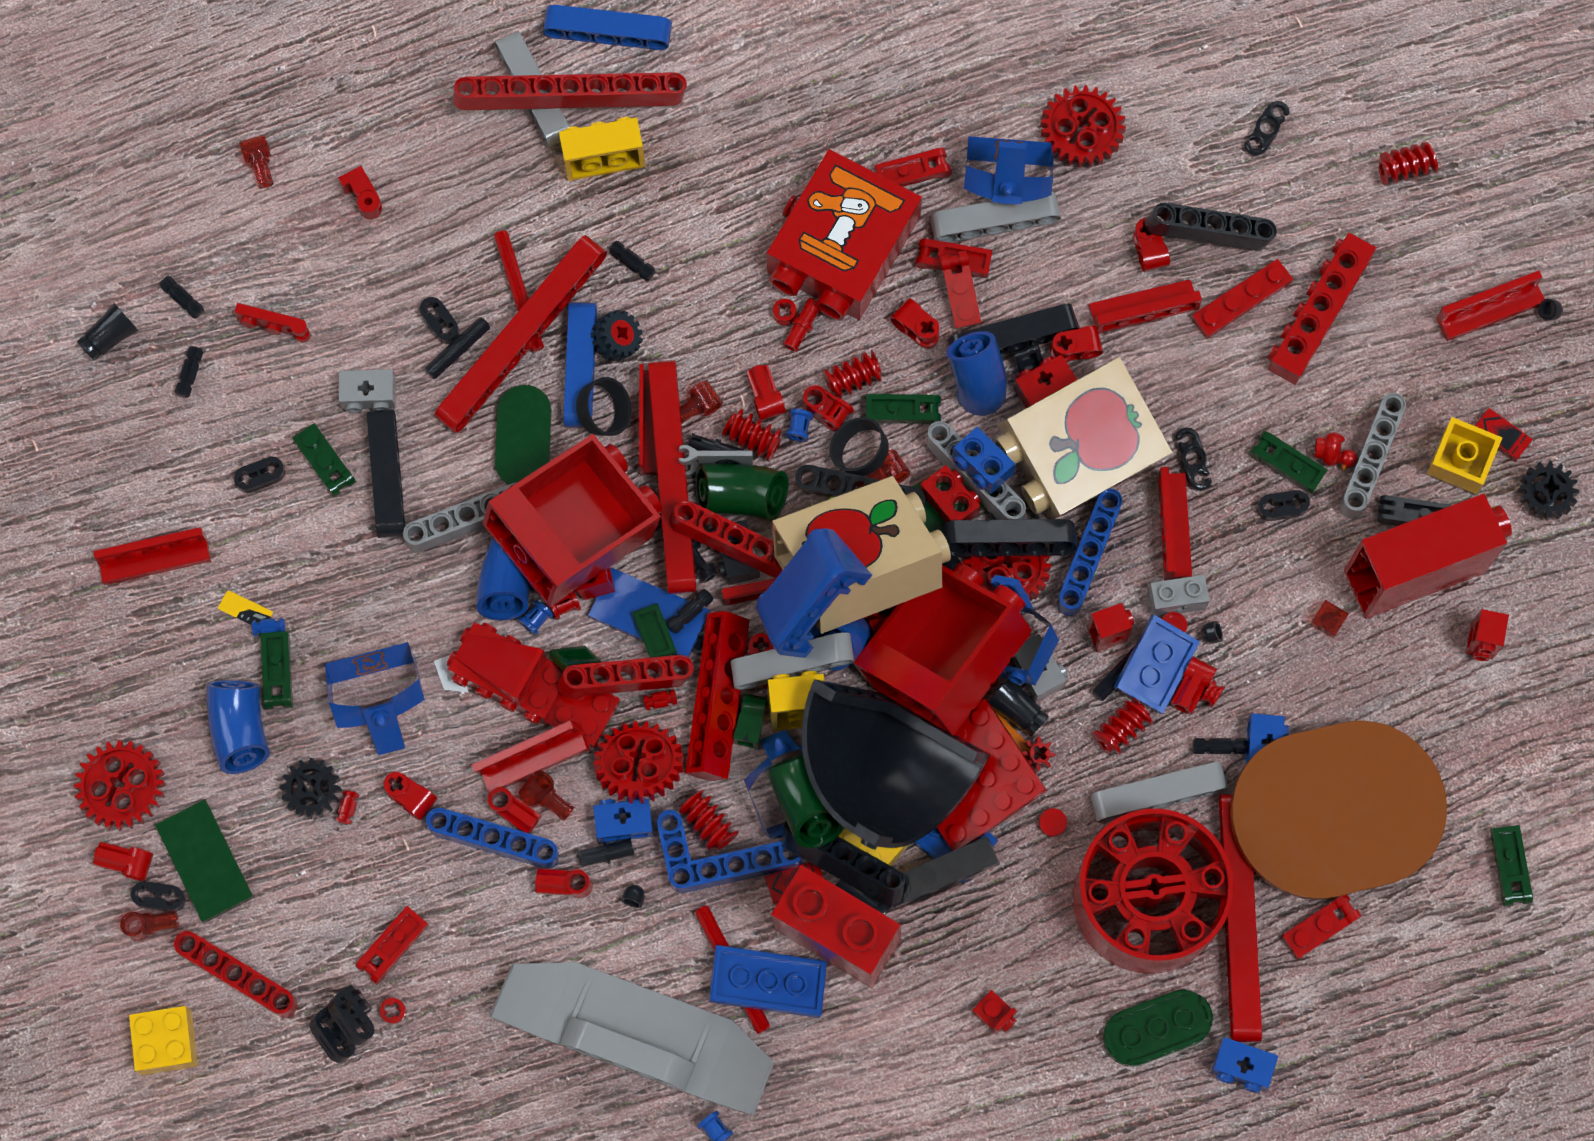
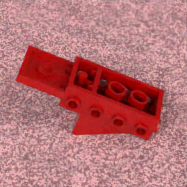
[447,622,621,749]

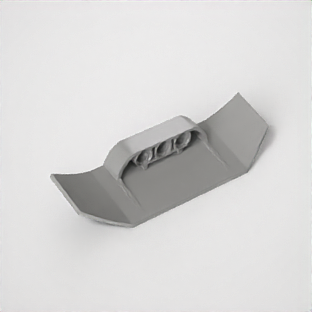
[489,962,774,1116]

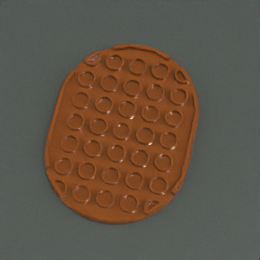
[1230,721,1447,900]

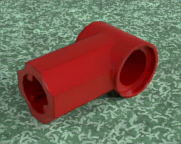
[746,364,786,420]
[1170,656,1217,715]
[488,787,542,833]
[93,842,154,881]
[535,869,593,898]

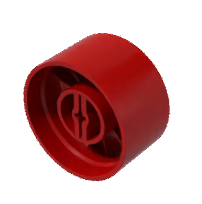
[1073,808,1234,974]

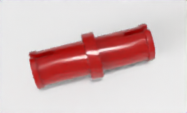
[782,298,820,352]

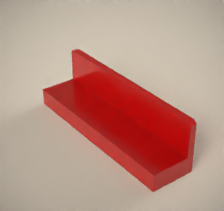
[1089,280,1202,333]
[639,364,658,475]

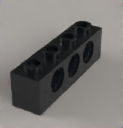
[890,837,1000,908]

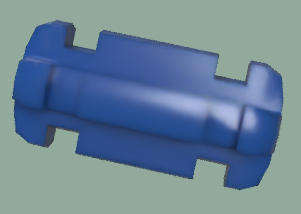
[251,618,285,636]

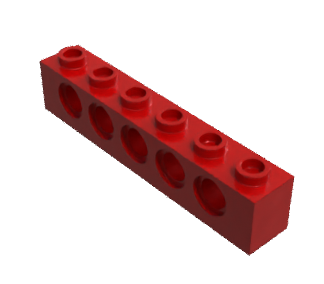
[1267,232,1377,385]
[685,611,750,781]

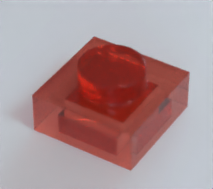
[1310,600,1349,639]

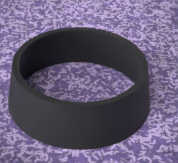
[576,377,632,436]
[830,417,889,476]

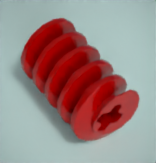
[1379,142,1438,186]
[822,349,882,398]
[721,408,781,462]
[1091,697,1154,755]
[679,790,739,851]

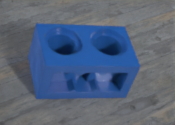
[952,427,1015,495]

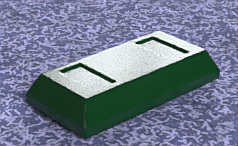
[632,603,677,658]
[549,646,601,672]

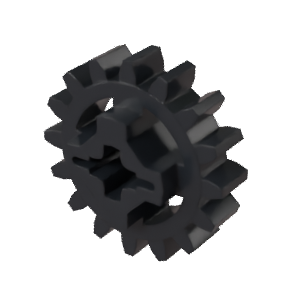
[1518,461,1579,521]
[280,758,342,819]

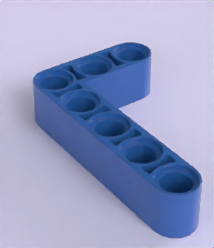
[657,810,803,893]

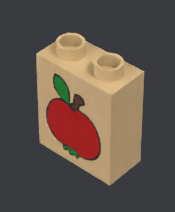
[994,357,1173,519]
[772,476,951,634]

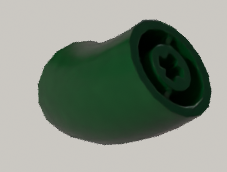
[695,463,789,521]
[765,754,843,848]

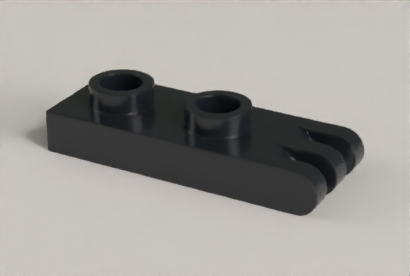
[1377,495,1451,526]

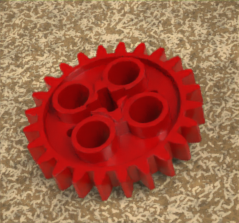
[1040,85,1126,168]
[963,556,1051,600]
[593,721,684,804]
[74,740,166,831]

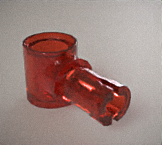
[239,134,274,189]
[680,380,723,424]
[857,449,910,489]
[519,770,575,821]
[120,911,179,941]

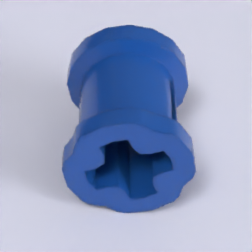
[785,409,814,442]
[518,600,554,636]
[697,1110,734,1141]

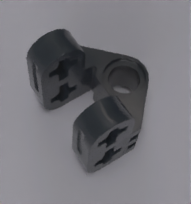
[309,985,375,1063]

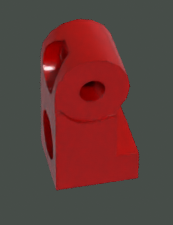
[338,166,382,220]

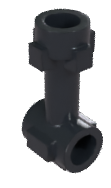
[692,539,717,583]

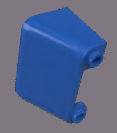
[756,528,872,658]

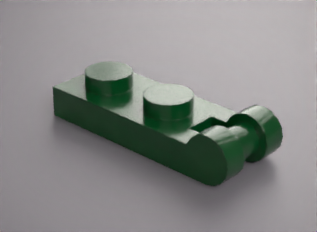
[866,394,941,425]
[292,423,356,497]
[1248,431,1328,494]
[260,631,293,710]
[1490,825,1533,907]

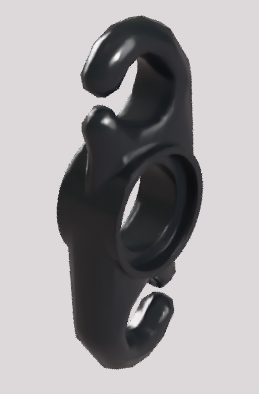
[1244,101,1290,156]
[1175,427,1212,491]

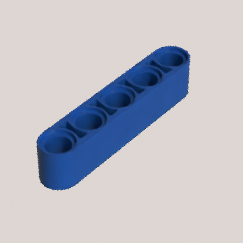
[543,5,672,50]
[564,302,597,428]
[1057,488,1122,616]
[426,808,560,869]

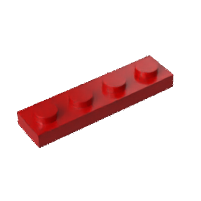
[1191,259,1293,339]

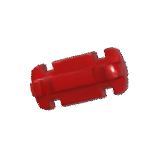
[643,689,677,710]
[336,790,359,825]

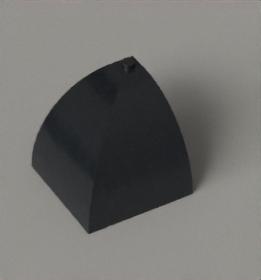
[802,679,990,850]

